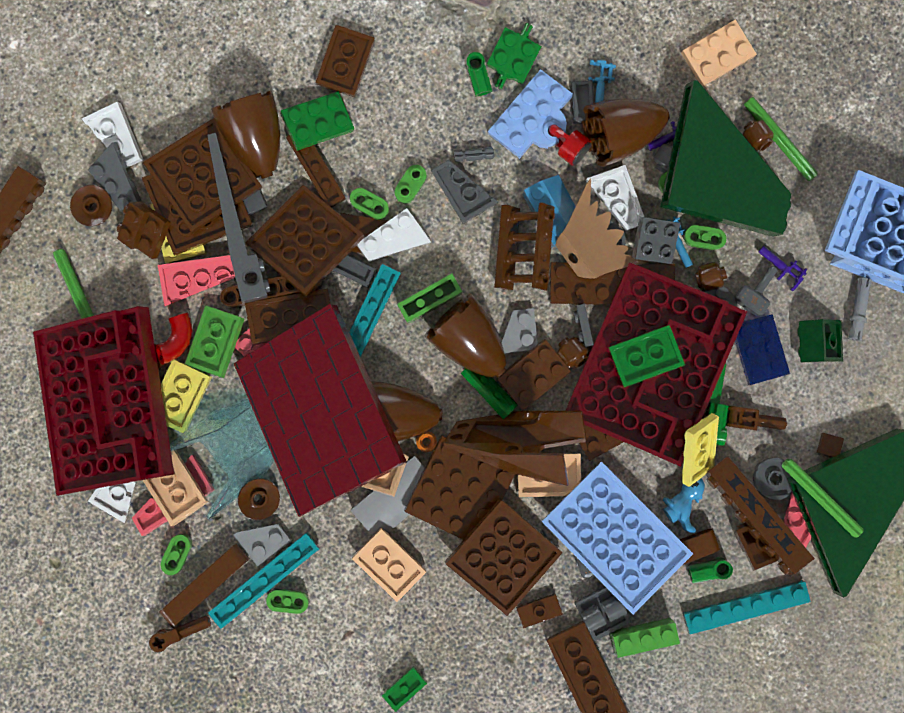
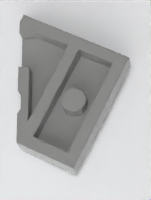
[502,308,538,354]
[233,523,292,566]

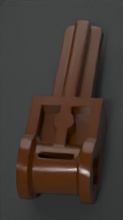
[726,406,787,431]
[149,615,211,653]

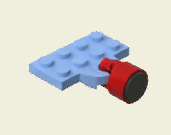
[488,69,592,166]

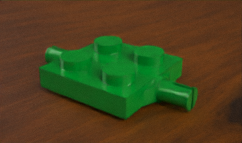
[486,23,542,89]

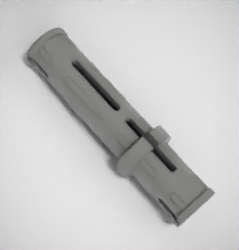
[848,278,872,341]

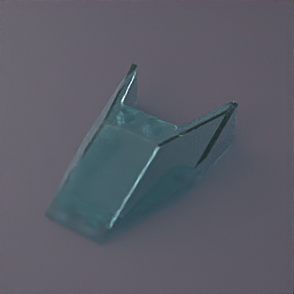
[170,399,274,520]

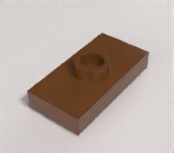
[516,594,563,629]

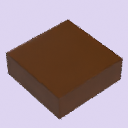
[816,433,844,457]

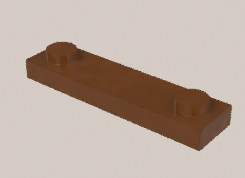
[286,135,346,208]

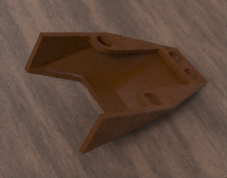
[443,411,587,486]

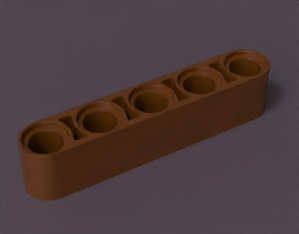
[220,276,323,308]
[679,528,721,565]
[159,543,250,628]

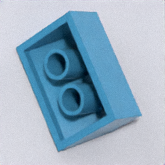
[522,175,576,248]

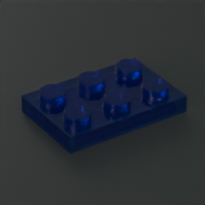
[735,314,790,385]

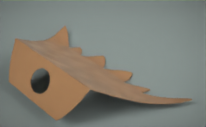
[555,178,649,279]

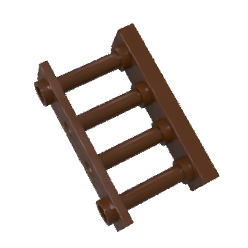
[494,203,555,291]

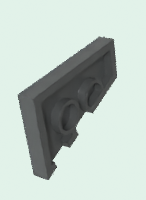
[88,142,142,216]
[431,160,498,224]

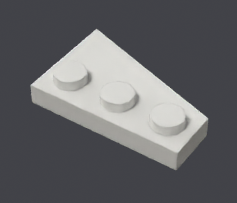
[82,102,143,168]
[586,165,644,231]
[357,208,431,262]
[88,482,136,523]

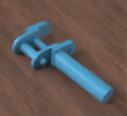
[588,60,616,103]
[667,216,693,268]

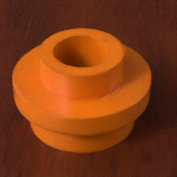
[416,431,437,452]

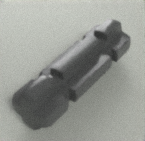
[454,147,494,162]

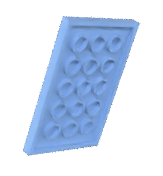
[542,462,693,614]

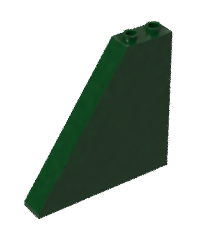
[660,80,791,237]
[787,428,904,598]

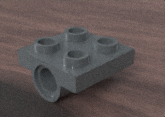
[632,216,680,264]
[574,586,631,642]

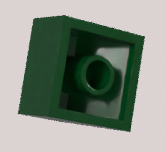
[797,319,843,363]

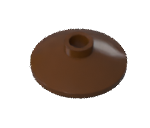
[70,185,112,227]
[238,478,280,520]

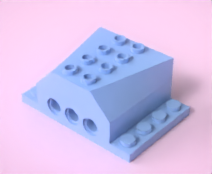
[825,170,904,294]

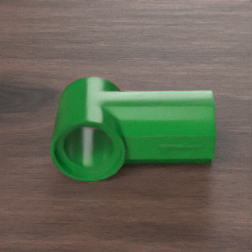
[466,52,493,97]
[707,403,729,446]
[688,557,733,584]

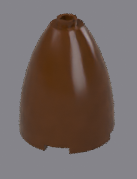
[211,90,280,179]
[582,99,670,167]
[425,293,507,377]
[371,381,443,441]

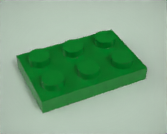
[280,91,355,151]
[609,325,685,388]

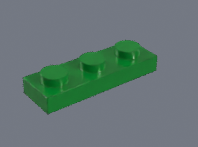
[461,368,517,419]

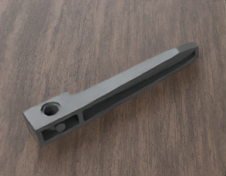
[207,133,270,303]

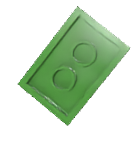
[185,305,245,378]

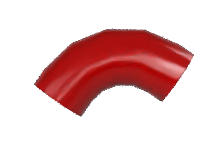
[155,312,193,364]

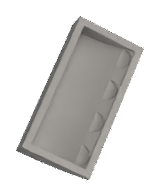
[350,455,425,535]

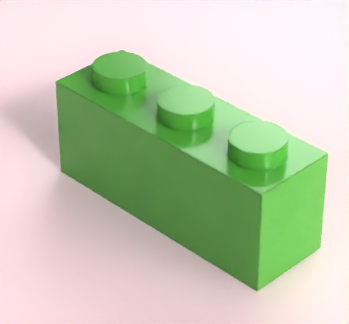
[397,274,462,324]
[610,618,680,658]

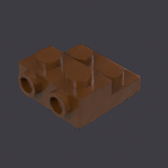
[117,201,171,259]
[734,523,777,571]

